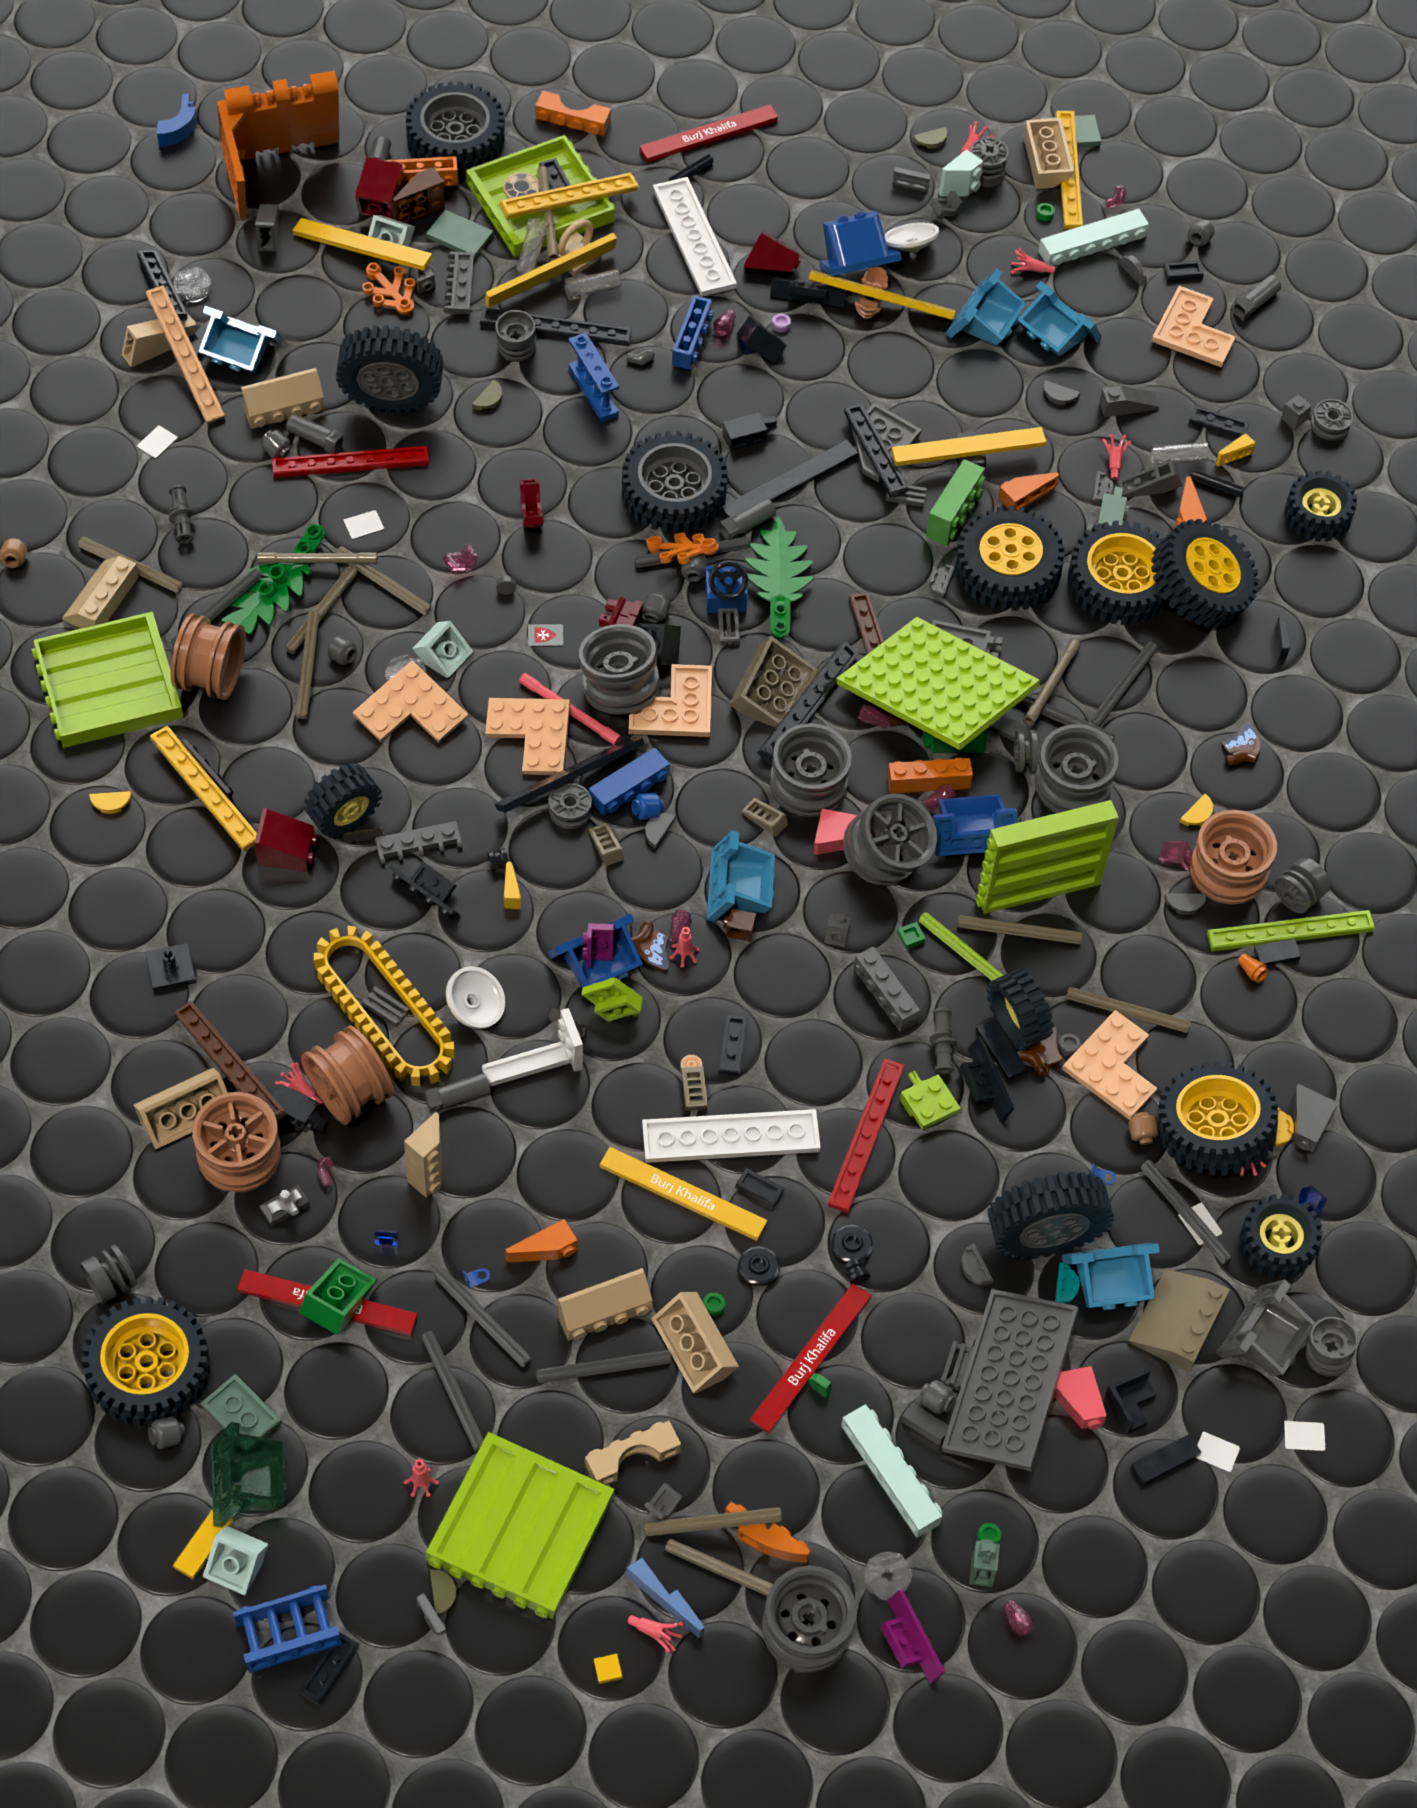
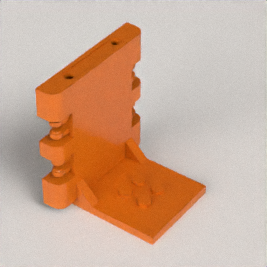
[217,71,339,221]

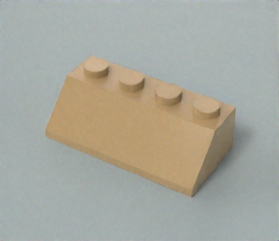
[1023,118,1074,189]
[241,368,325,429]
[62,556,139,628]
[134,1068,228,1149]
[404,1112,442,1198]
[558,1268,652,1341]
[651,1292,739,1393]

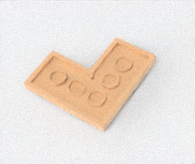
[1152,286,1236,367]
[353,660,468,743]
[629,664,712,737]
[485,698,570,775]
[1062,1010,1157,1120]

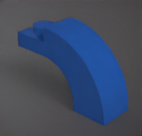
[157,94,197,147]

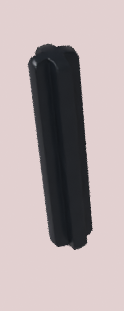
[668,154,714,181]
[1188,468,1244,497]

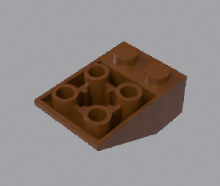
[393,167,445,223]

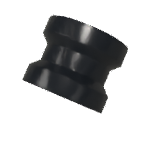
[487,848,508,872]
[844,1259,871,1285]

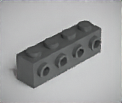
[854,947,920,1032]

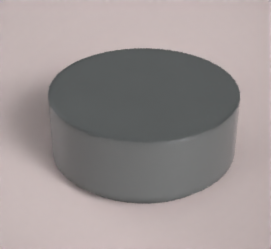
[496,576,516,595]
[1058,1034,1081,1056]

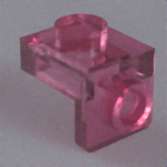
[443,544,478,573]

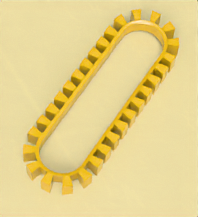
[314,926,455,1086]

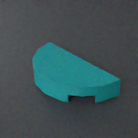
[1055,1262,1080,1304]

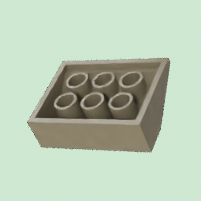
[729,636,818,728]
[1128,1269,1230,1373]

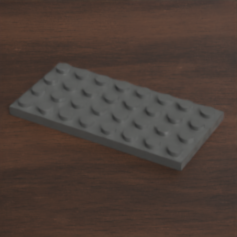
[942,1289,1079,1471]

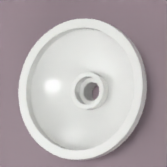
[885,223,939,253]
[446,966,505,1029]

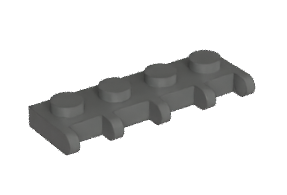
[443,251,474,314]
[375,821,463,865]

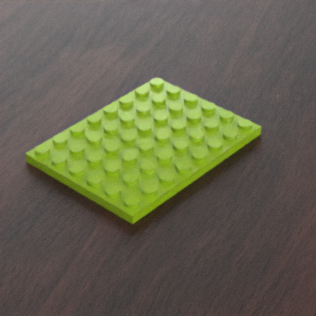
[837,617,1040,750]

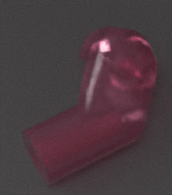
[1105,186,1126,208]
[317,1156,333,1187]

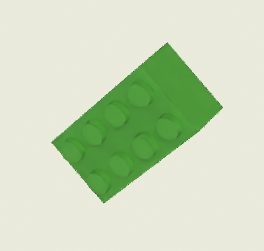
[926,459,986,546]

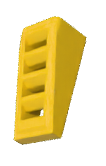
[1216,434,1256,467]
[504,862,521,909]

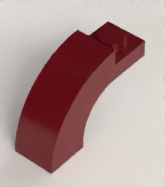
[519,479,544,528]

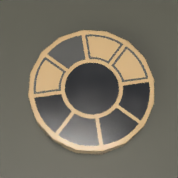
[503,172,540,199]

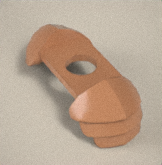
[855,267,888,318]

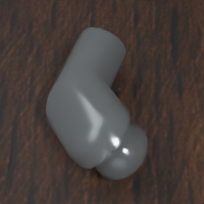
[626,349,655,366]

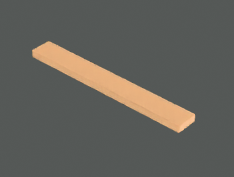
[146,285,225,424]

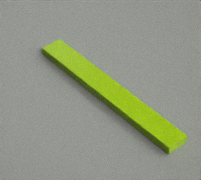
[1207,910,1375,952]

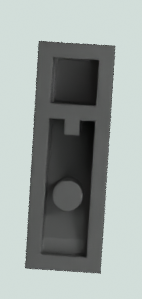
[1099,385,1159,417]
[1118,459,1183,497]

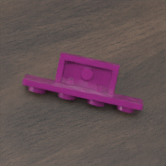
[880,1589,945,1683]

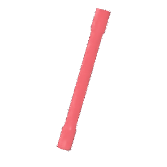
[519,673,622,745]

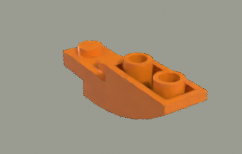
[725,1501,811,1563]

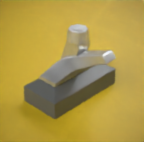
[260,1185,310,1227]

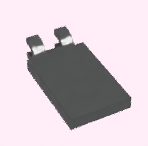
[932,620,1003,658]

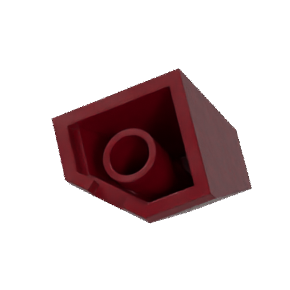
[743,230,802,272]

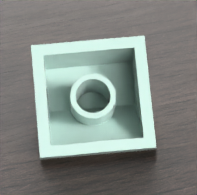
[939,149,983,196]
[368,215,415,247]
[412,621,473,678]
[203,1526,268,1595]

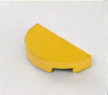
[89,791,132,814]
[1180,794,1213,826]
[1274,1108,1294,1148]

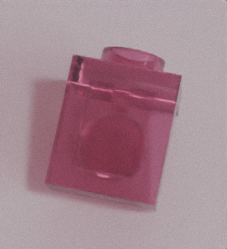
[1159,841,1193,869]

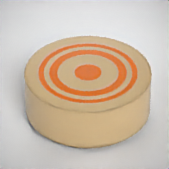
[680,1055,702,1077]

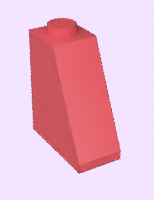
[813,809,873,855]
[1054,1366,1107,1430]

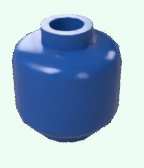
[632,793,664,820]

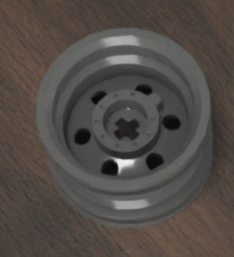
[579,624,660,714]
[770,723,852,817]
[1034,724,1119,813]
[843,793,937,886]
[762,1566,856,1672]

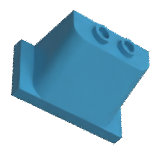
[946,268,1027,346]
[1018,281,1102,357]
[198,306,283,373]
[707,830,776,922]
[1062,1243,1160,1310]

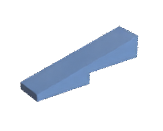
[626,1558,705,1638]

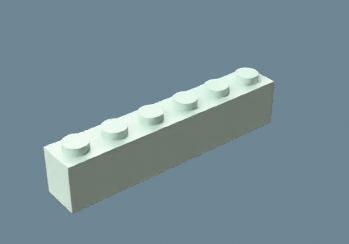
[1038,209,1149,266]
[841,1404,942,1538]

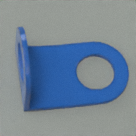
[1091,1163,1116,1185]
[462,1268,490,1288]

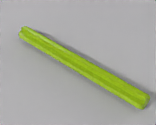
[919,912,1004,981]

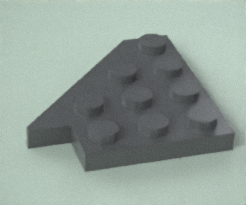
[851,403,922,483]

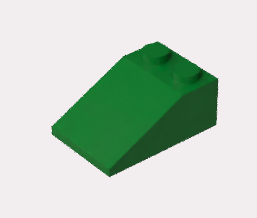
[299,1258,377,1335]

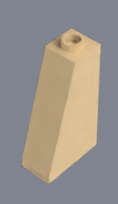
[122,313,197,367]

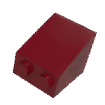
[355,157,404,219]
[255,808,318,872]

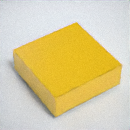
[594,1654,622,1684]

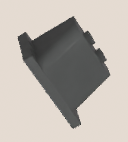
[1215,1280,1315,1376]

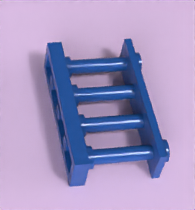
[568,332,619,422]
[233,1584,342,1673]

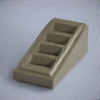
[742,797,788,837]
[588,823,624,866]
[681,1066,708,1111]

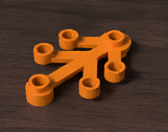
[362,262,416,315]
[646,533,719,564]

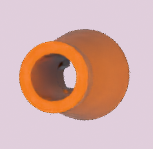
[1237,953,1269,983]

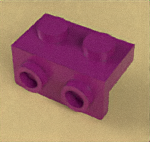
[583,923,614,968]

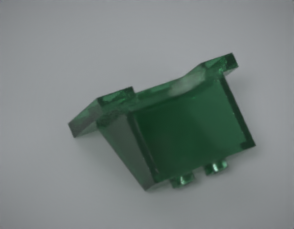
[211,1422,286,1528]

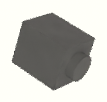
[1281,394,1312,429]

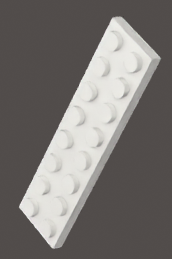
[653,177,737,297]
[642,1109,820,1163]

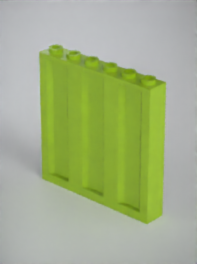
[466,135,616,257]
[31,611,183,748]
[976,800,1119,914]
[426,1432,614,1619]

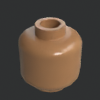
[0,538,27,568]
[1128,1112,1159,1145]

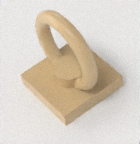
[558,219,602,276]

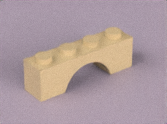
[585,1421,681,1485]

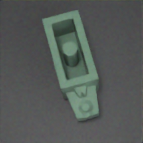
[1097,486,1129,529]
[969,1539,1000,1587]

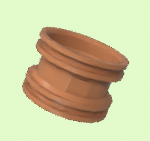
[170,613,246,700]
[1190,810,1277,904]
[301,1025,394,1125]
[192,1092,281,1192]

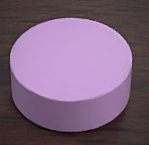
[772,314,791,332]

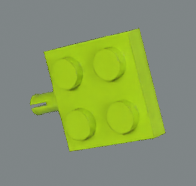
[581,977,643,1022]
[900,1071,961,1130]

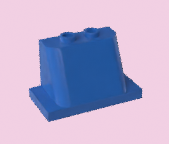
[819,211,902,276]
[933,794,1018,856]
[547,914,643,989]

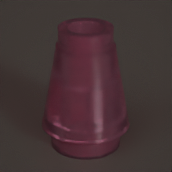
[713,310,736,336]
[857,704,889,727]
[924,784,956,811]
[670,910,692,943]
[1003,1600,1034,1636]

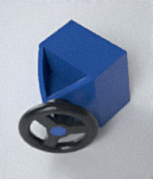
[705,560,748,613]

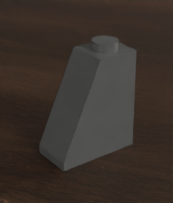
[255,204,280,251]
[1292,1084,1338,1152]

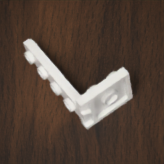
[482,1008,583,1087]

